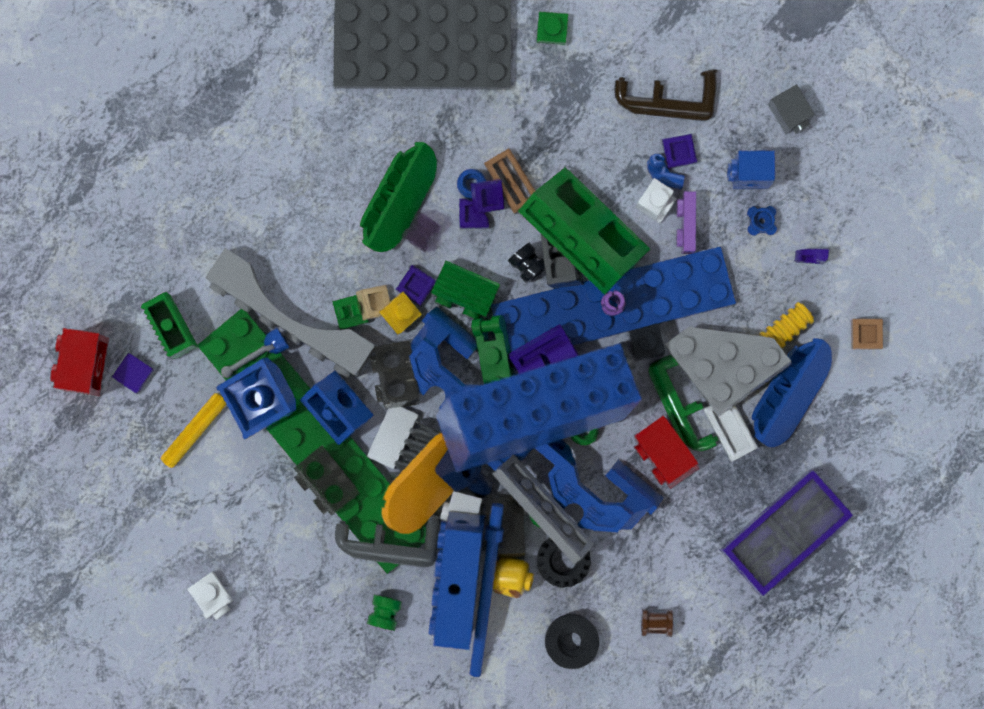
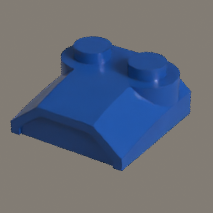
[216,357,296,440]

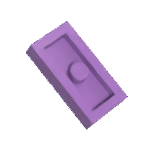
[676,191,696,254]

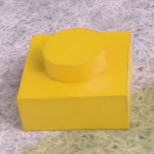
[379,292,422,335]

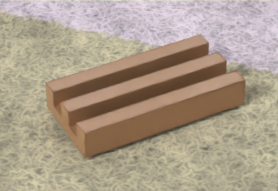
[484,148,535,215]

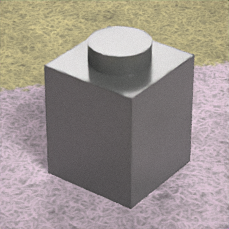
[768,84,815,134]

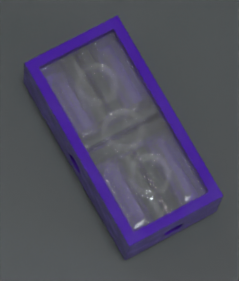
[719,470,853,596]

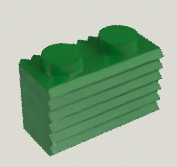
[431,260,500,319]
[141,292,198,359]

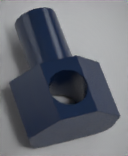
[435,450,493,498]

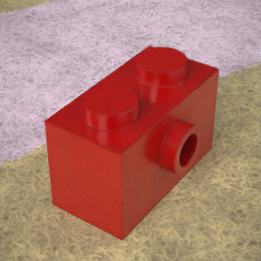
[634,415,699,489]

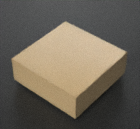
[356,285,390,321]

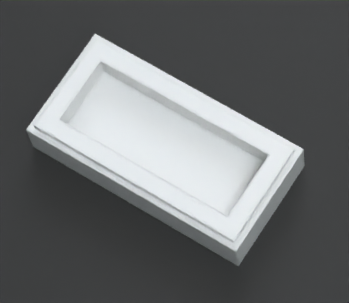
[367,402,419,469]
[703,405,758,462]

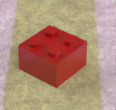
[50,328,109,397]

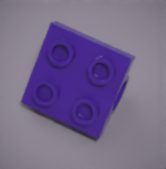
[509,324,580,374]

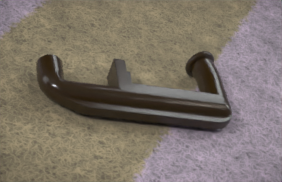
[614,69,718,121]

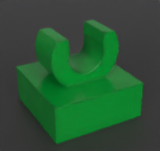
[332,295,369,330]

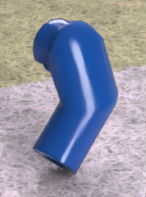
[647,153,685,190]

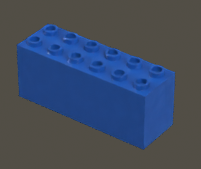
[436,343,642,473]

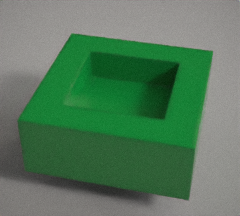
[536,11,568,45]

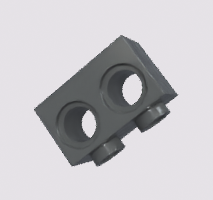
[541,234,584,289]

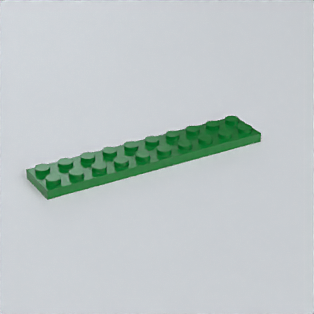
[197,309,426,574]

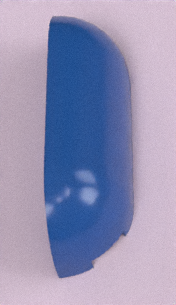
[752,338,832,447]

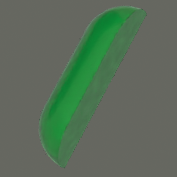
[360,142,437,252]

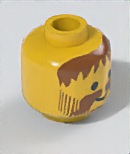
[493,556,534,598]

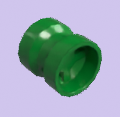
[366,594,403,631]

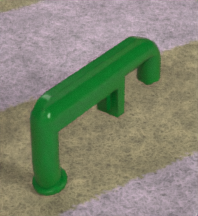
[648,354,719,452]

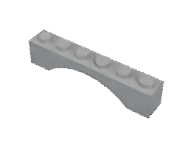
[205,248,376,378]

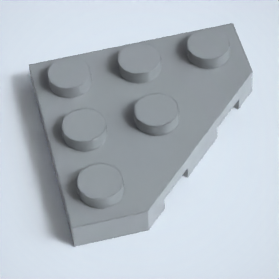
[665,327,792,417]

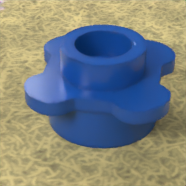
[747,206,777,236]

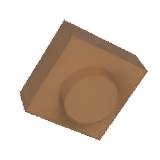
[851,319,883,350]

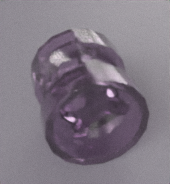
[401,211,442,253]

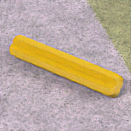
[160,393,227,468]

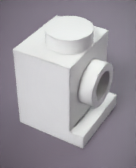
[636,178,677,223]

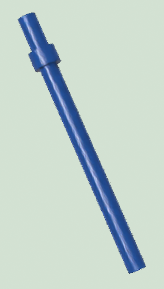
[469,503,504,677]

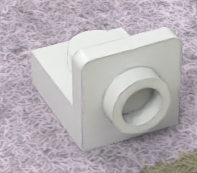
[187,572,234,620]

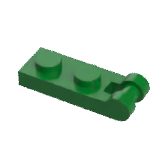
[471,315,515,385]

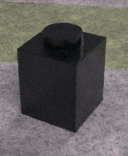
[627,324,666,363]

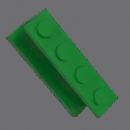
[518,167,651,295]

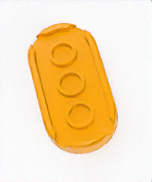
[382,433,454,534]

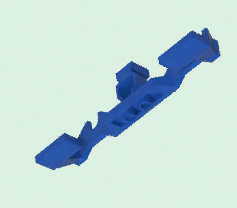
[409,306,664,532]

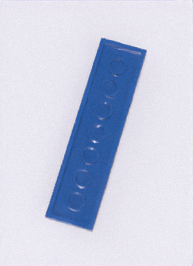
[491,246,736,352]

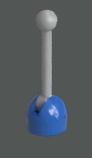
[221,328,290,378]

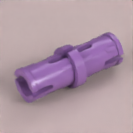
[601,291,625,316]

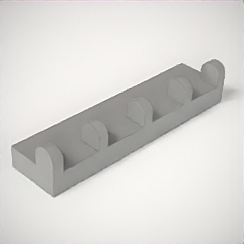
[493,455,594,564]

